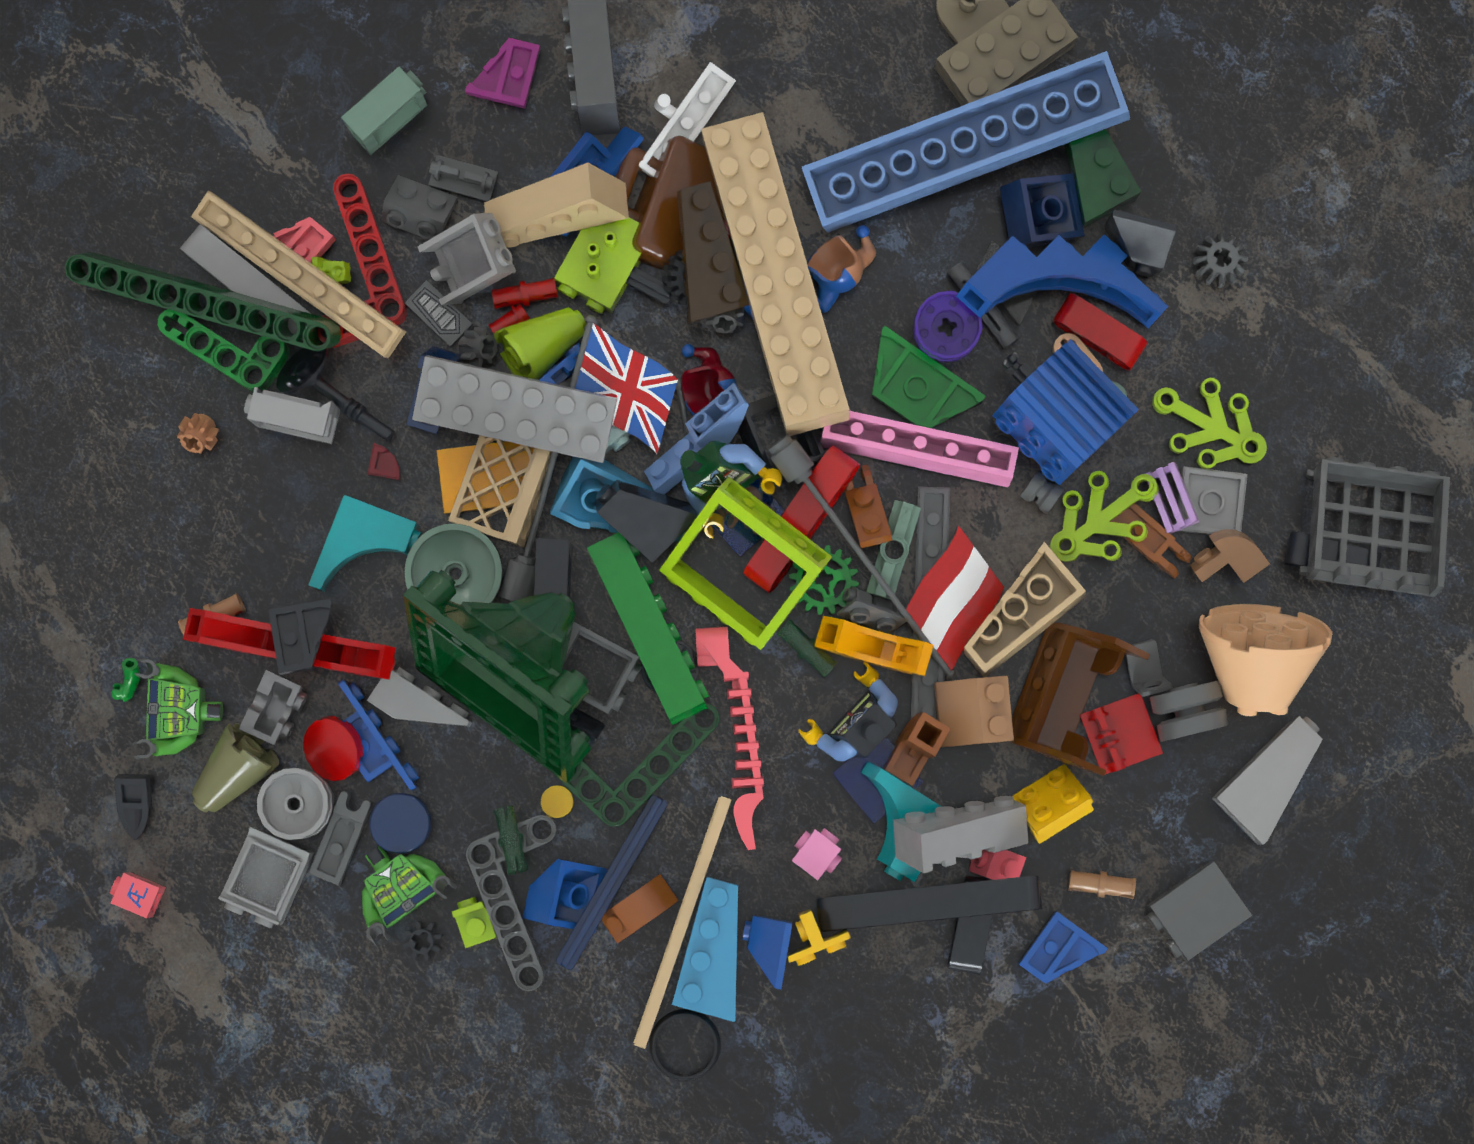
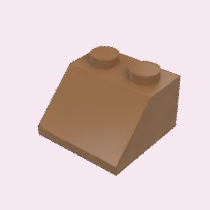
[934,676,1014,748]

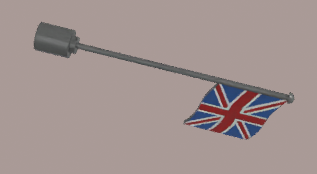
[499,315,678,601]

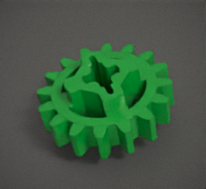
[789,545,859,616]

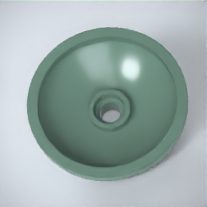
[405,524,502,605]

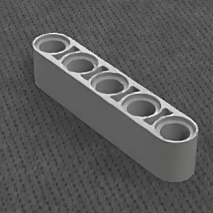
[179,224,311,334]

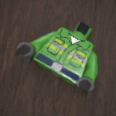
[132,658,223,760]
[362,846,457,947]

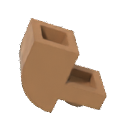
[1190,529,1270,583]

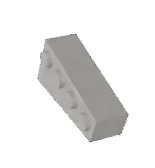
[893,796,1028,873]

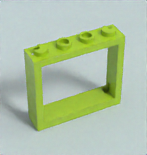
[659,477,832,650]

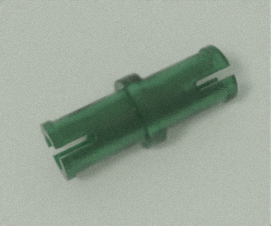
[777,619,838,677]
[493,806,529,875]

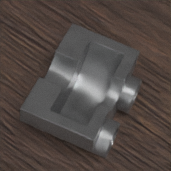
[239,670,307,745]

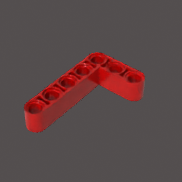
[318,173,407,348]

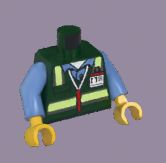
[680,440,782,538]

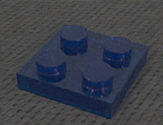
[832,737,923,824]

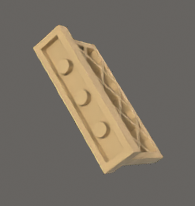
[448,435,558,548]

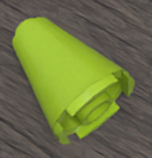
[494,307,586,380]

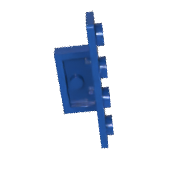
[550,126,644,237]
[338,679,419,791]

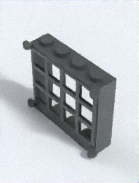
[1299,457,1450,597]

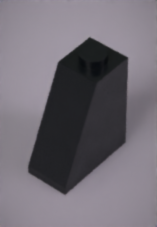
[595,480,697,563]

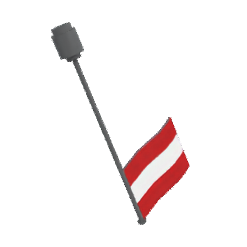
[767,434,1004,679]

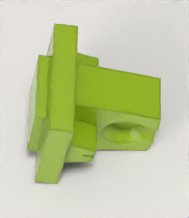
[312,257,351,285]

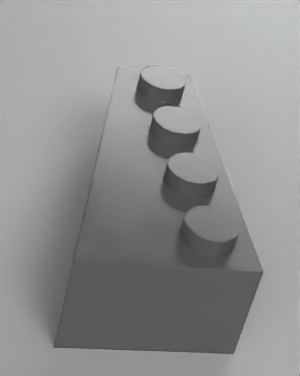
[562,0,620,136]

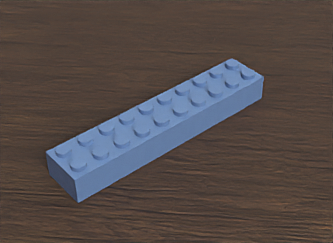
[802,51,1130,233]

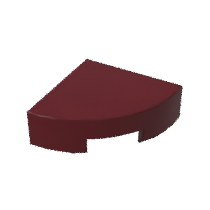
[367,443,401,481]

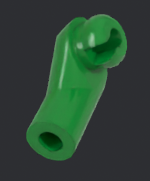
[112,658,141,702]

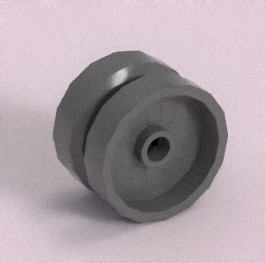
[1149,680,1230,742]

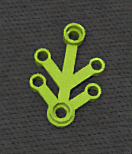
[1152,378,1267,469]
[1050,471,1159,562]

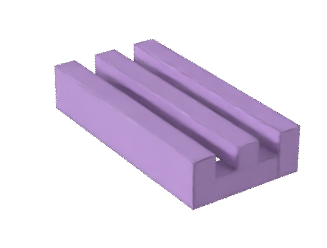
[1146,462,1199,534]

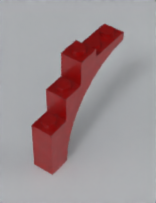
[183,608,396,680]

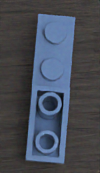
[644,383,749,495]

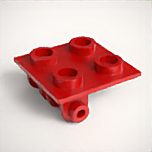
[1080,693,1163,775]

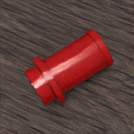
[488,304,530,333]

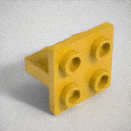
[1012,764,1094,844]
[787,909,851,966]

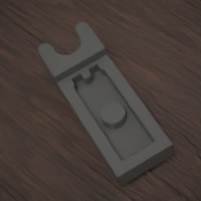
[308,790,374,886]

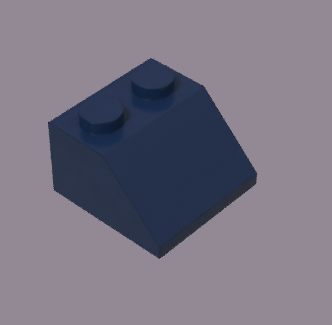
[1000,173,1085,248]

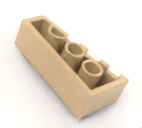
[484,163,629,247]
[964,542,1086,677]

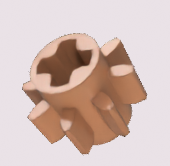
[177,413,219,454]

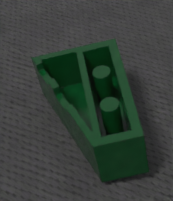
[1064,129,1141,229]

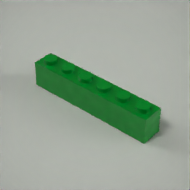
[587,532,709,725]

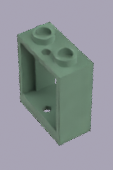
[341,67,427,155]

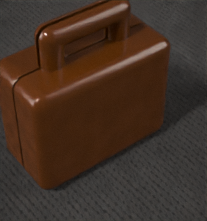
[615,135,733,278]

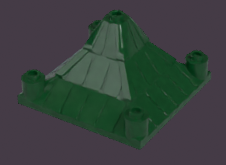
[403,570,591,783]

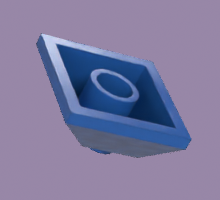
[523,859,608,933]
[742,915,792,989]

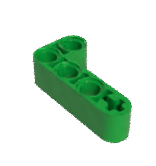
[158,309,289,392]

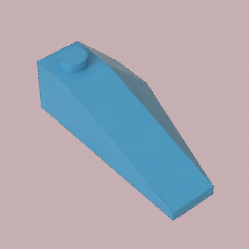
[550,456,685,542]

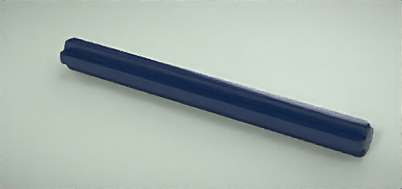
[556,795,667,970]

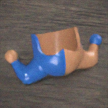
[807,225,876,313]

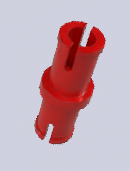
[491,277,558,310]

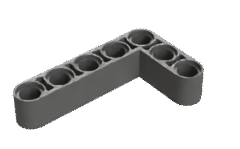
[466,815,558,991]

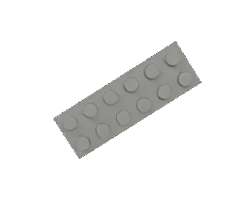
[412,355,618,463]

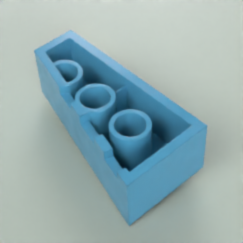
[672,876,738,1022]

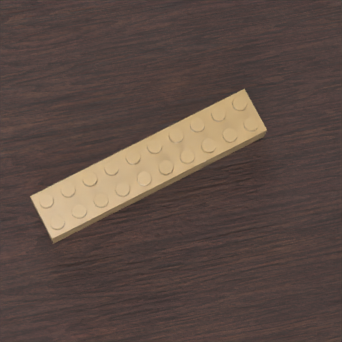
[701,112,849,436]

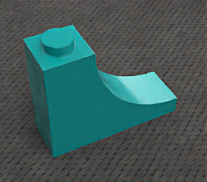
[309,495,422,592]
[861,762,942,882]

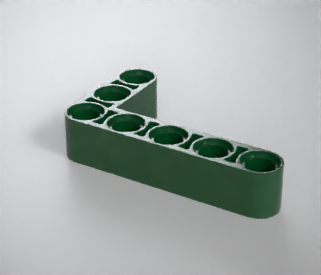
[556,703,720,827]

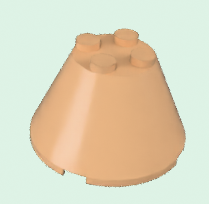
[1199,604,1332,716]

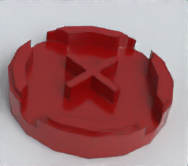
[303,716,363,781]

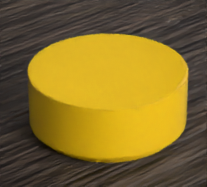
[541,785,574,818]

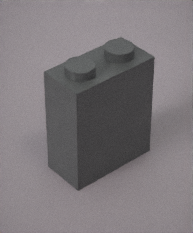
[1146,861,1252,961]

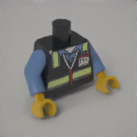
[798,662,898,761]

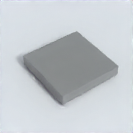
[1176,466,1247,535]

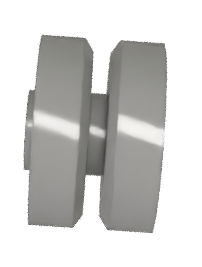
[257,768,335,840]

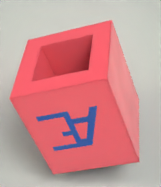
[110,872,166,918]

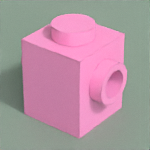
[791,828,842,880]

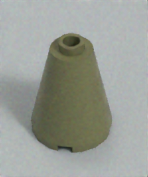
[191,723,279,813]

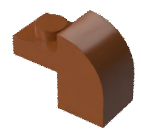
[883,712,951,787]
[601,874,679,944]

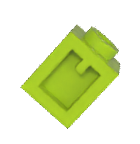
[452,897,497,948]

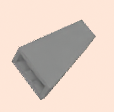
[1212,716,1323,845]

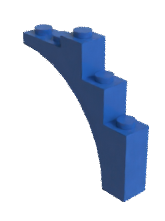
[956,234,1169,328]

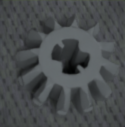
[1192,233,1248,288]

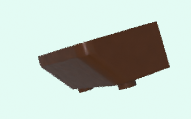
[1011,622,1150,776]

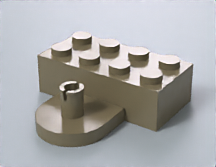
[934,0,1078,106]

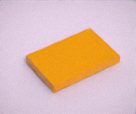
[437,441,534,515]

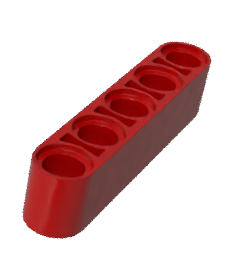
[743,445,860,593]

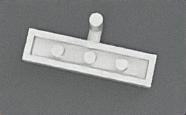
[639,62,736,177]

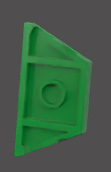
[872,326,986,428]

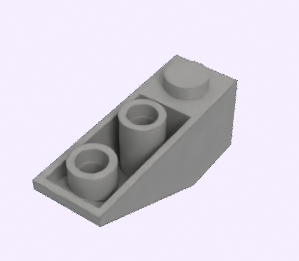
[367,667,472,727]

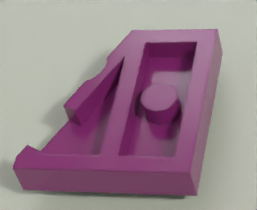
[465,38,541,109]

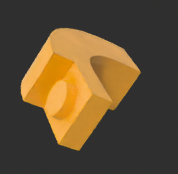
[814,616,934,676]

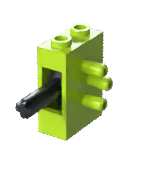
[554,217,671,314]

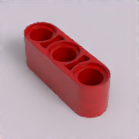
[1052,293,1148,370]

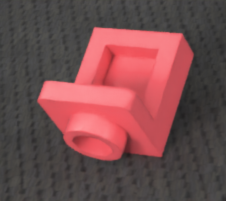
[969,849,1026,880]

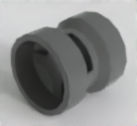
[1020,470,1065,515]

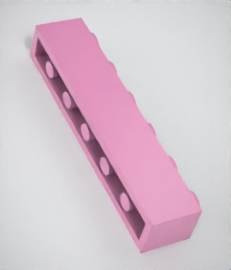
[821,411,1019,487]

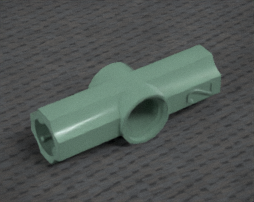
[866,500,921,600]

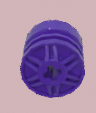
[913,291,983,363]

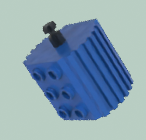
[992,339,1139,485]

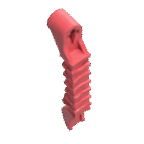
[695,627,764,850]

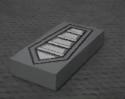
[405,280,474,348]

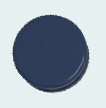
[370,793,432,854]

